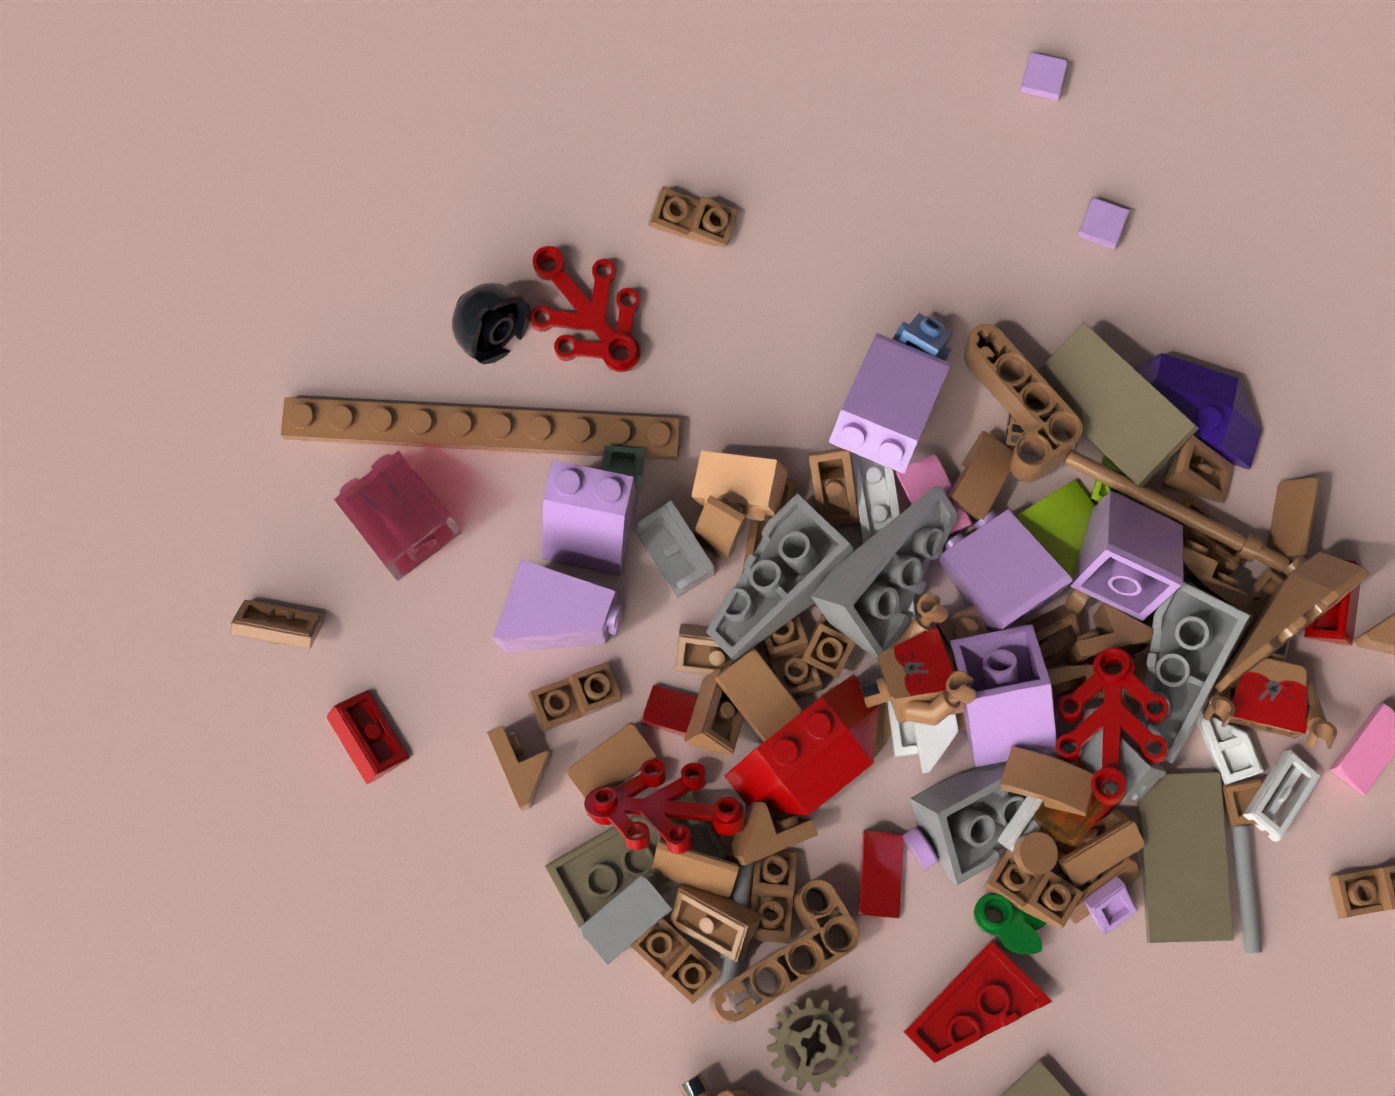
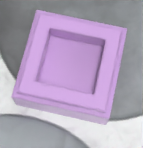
[1020,52,1068,101]
[1077,197,1129,249]
[1083,876,1138,934]

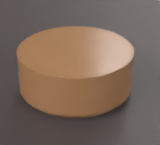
[1064,588,1090,614]
[1013,832,1058,875]

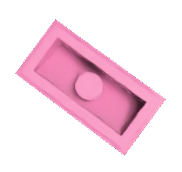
[896,453,973,538]
[1330,703,1395,796]

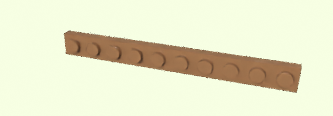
[281,397,680,460]

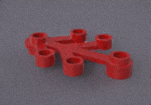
[530,246,641,372]
[1056,647,1169,805]
[584,759,745,854]

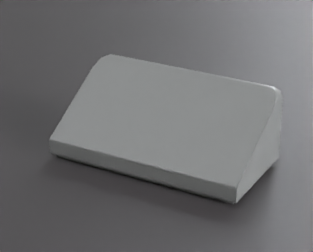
[578,875,672,964]

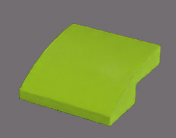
[1016,479,1095,578]

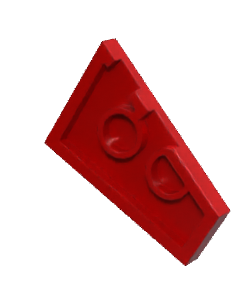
[902,941,1053,1063]

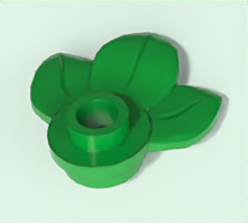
[973,893,1047,955]

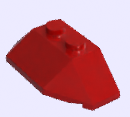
[724,674,879,816]

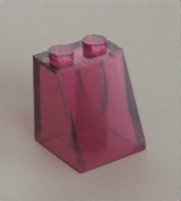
[334,450,461,581]

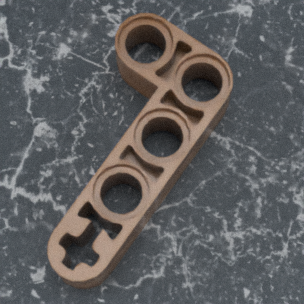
[964,324,1083,482]
[709,879,859,1024]

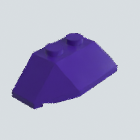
[1134,353,1262,470]

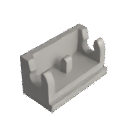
[634,500,715,598]
[1065,728,1167,803]

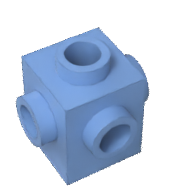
[893,313,953,361]

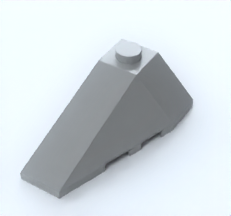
[811,486,958,659]
[706,493,855,661]
[1138,581,1255,764]
[910,744,1078,885]

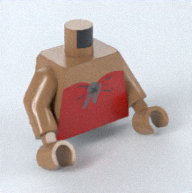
[860,593,976,726]
[1203,641,1337,749]

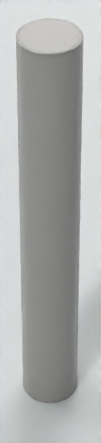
[1232,826,1262,953]

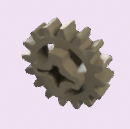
[767,997,859,1092]

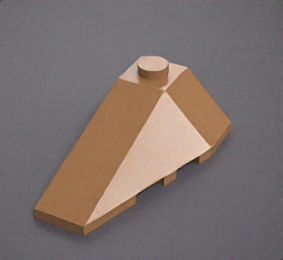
[1215,551,1369,693]

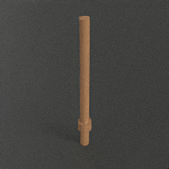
[1064,449,1290,573]

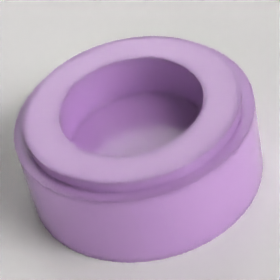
[902,827,938,871]

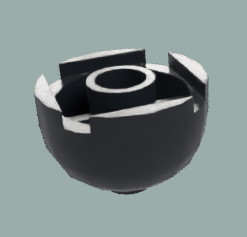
[452,283,531,364]

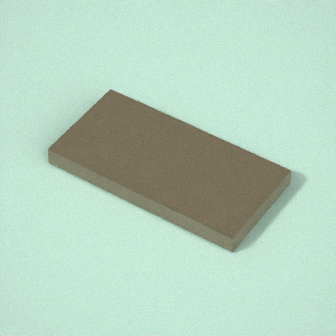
[1038,322,1199,488]
[1137,772,1234,943]
[545,791,728,939]

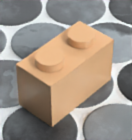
[691,450,788,521]

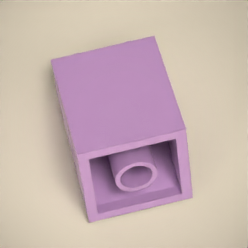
[829,333,951,474]
[542,460,637,575]
[1070,491,1183,621]
[938,509,1073,633]
[493,559,623,653]
[950,624,1057,767]

